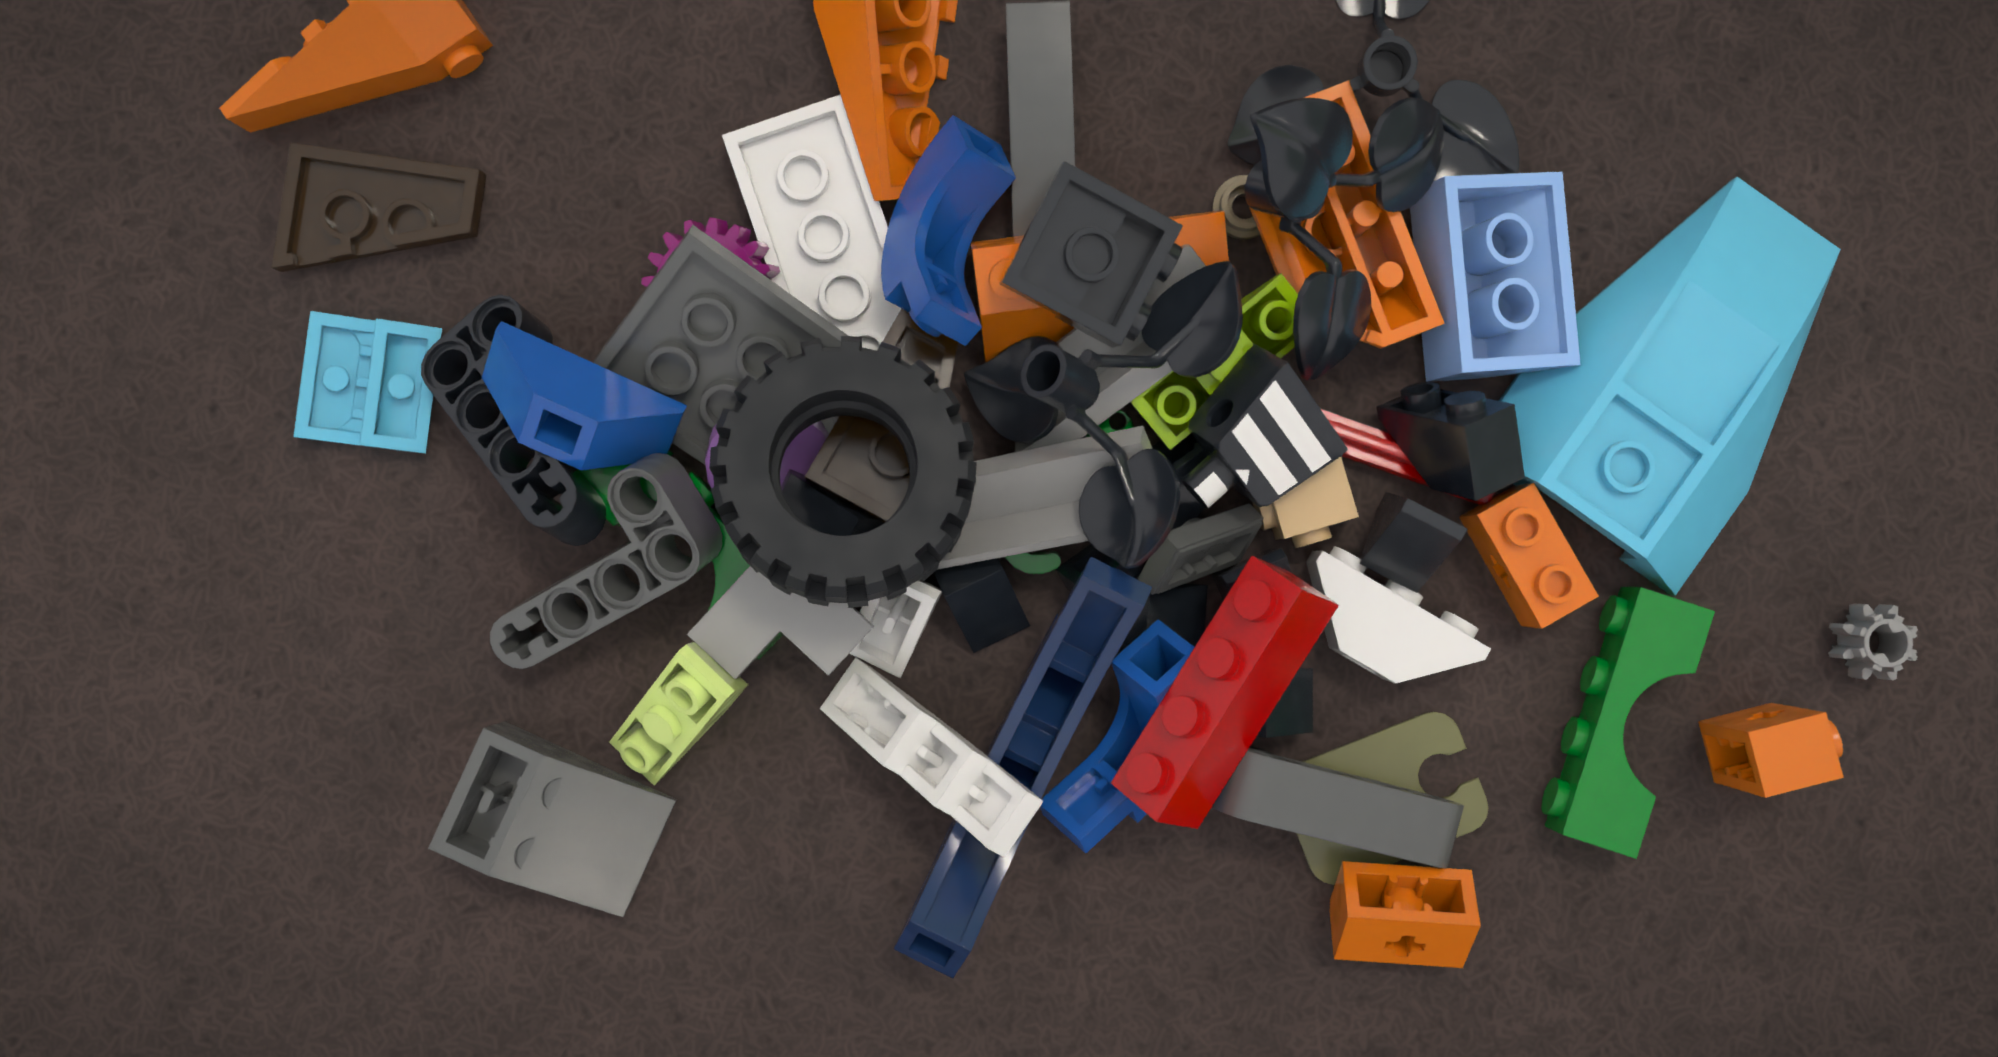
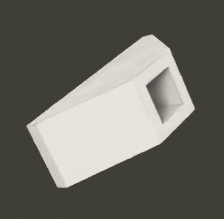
[1306,546,1491,683]

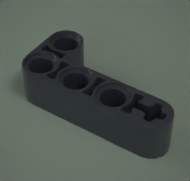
[421,295,606,546]

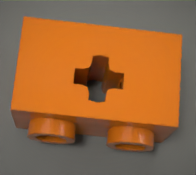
[1459,483,1599,629]
[1698,703,1844,798]
[1329,861,1481,968]

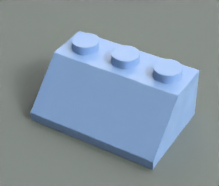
[1410,172,1581,382]

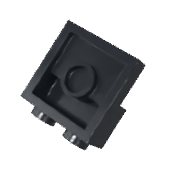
[1000,161,1183,348]

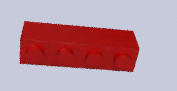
[1111,556,1339,829]

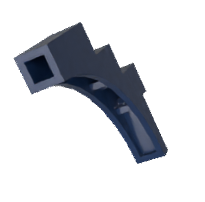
[894,557,1152,979]

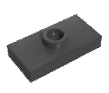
[1138,503,1264,595]

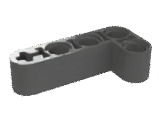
[490,453,723,669]
[1212,745,1464,869]

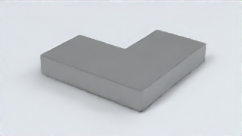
[687,566,874,679]

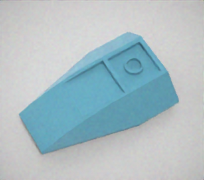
[1499,177,1841,596]

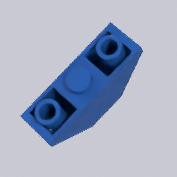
[482,321,687,470]

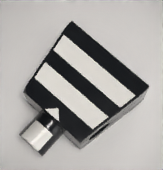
[1181,344,1348,509]

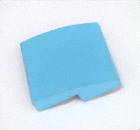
[293,311,442,454]

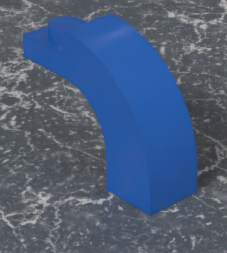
[881,115,1016,346]
[1040,619,1195,854]

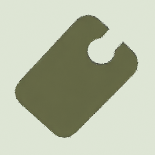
[1296,711,1489,885]

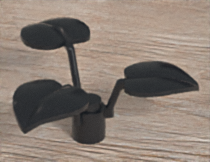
[1228,0,1519,181]
[1245,98,1444,381]
[964,261,1243,569]

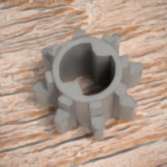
[1828,604,1918,681]

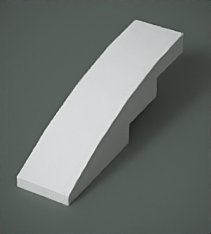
[820,657,1043,858]

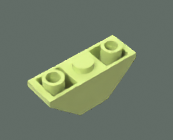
[609,642,748,786]

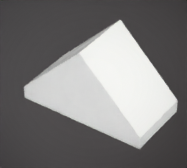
[849,579,942,678]

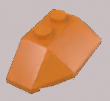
[1249,80,1445,349]

